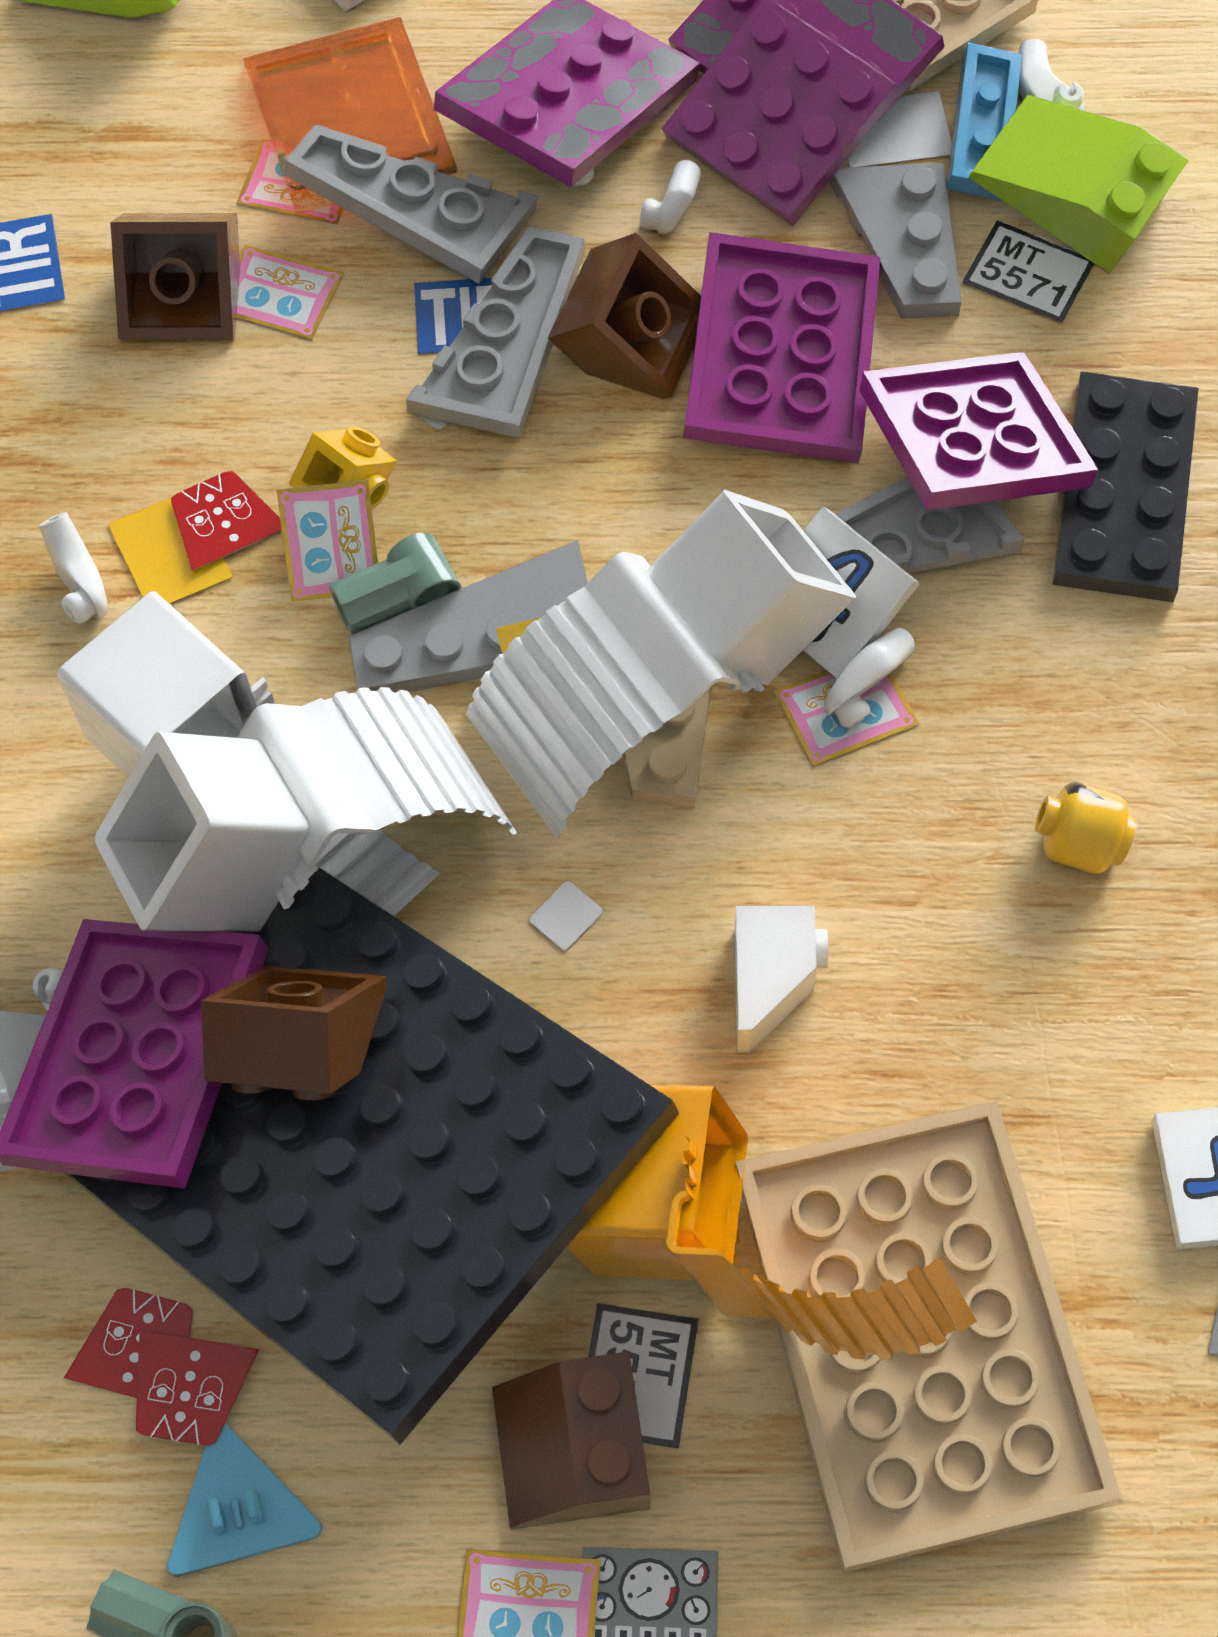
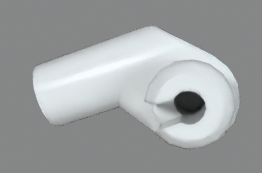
[640,160,701,235]

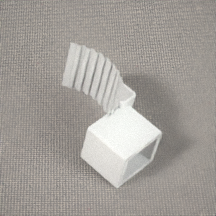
[466,490,856,840]
[57,591,440,916]
[95,687,519,932]

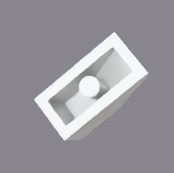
[734,906,828,1053]

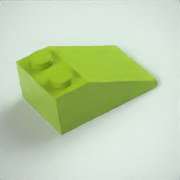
[969,95,1189,274]

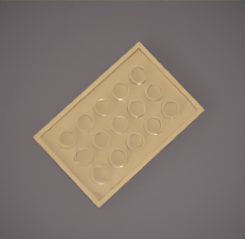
[736,1101,1122,1573]

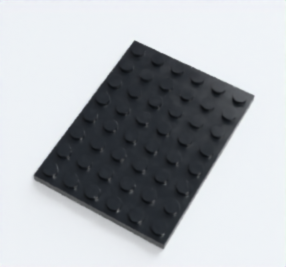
[64,867,679,1445]

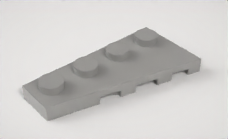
[284,124,538,284]

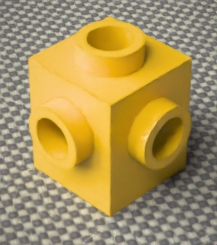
[288,426,397,511]

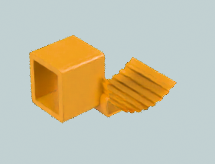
[567,1085,977,1360]

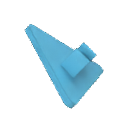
[167,1423,322,1577]

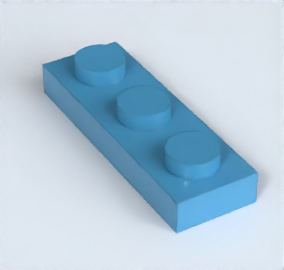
[947,42,1022,201]

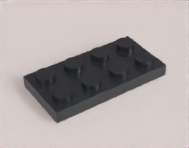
[1052,371,1199,602]

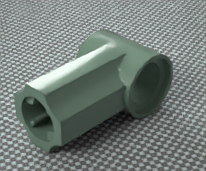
[329,533,462,634]
[86,1569,237,1637]

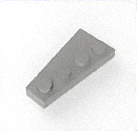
[406,226,585,438]
[349,540,588,693]

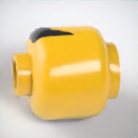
[1035,782,1136,874]

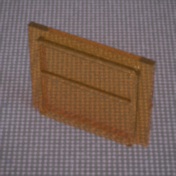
[243,17,457,215]

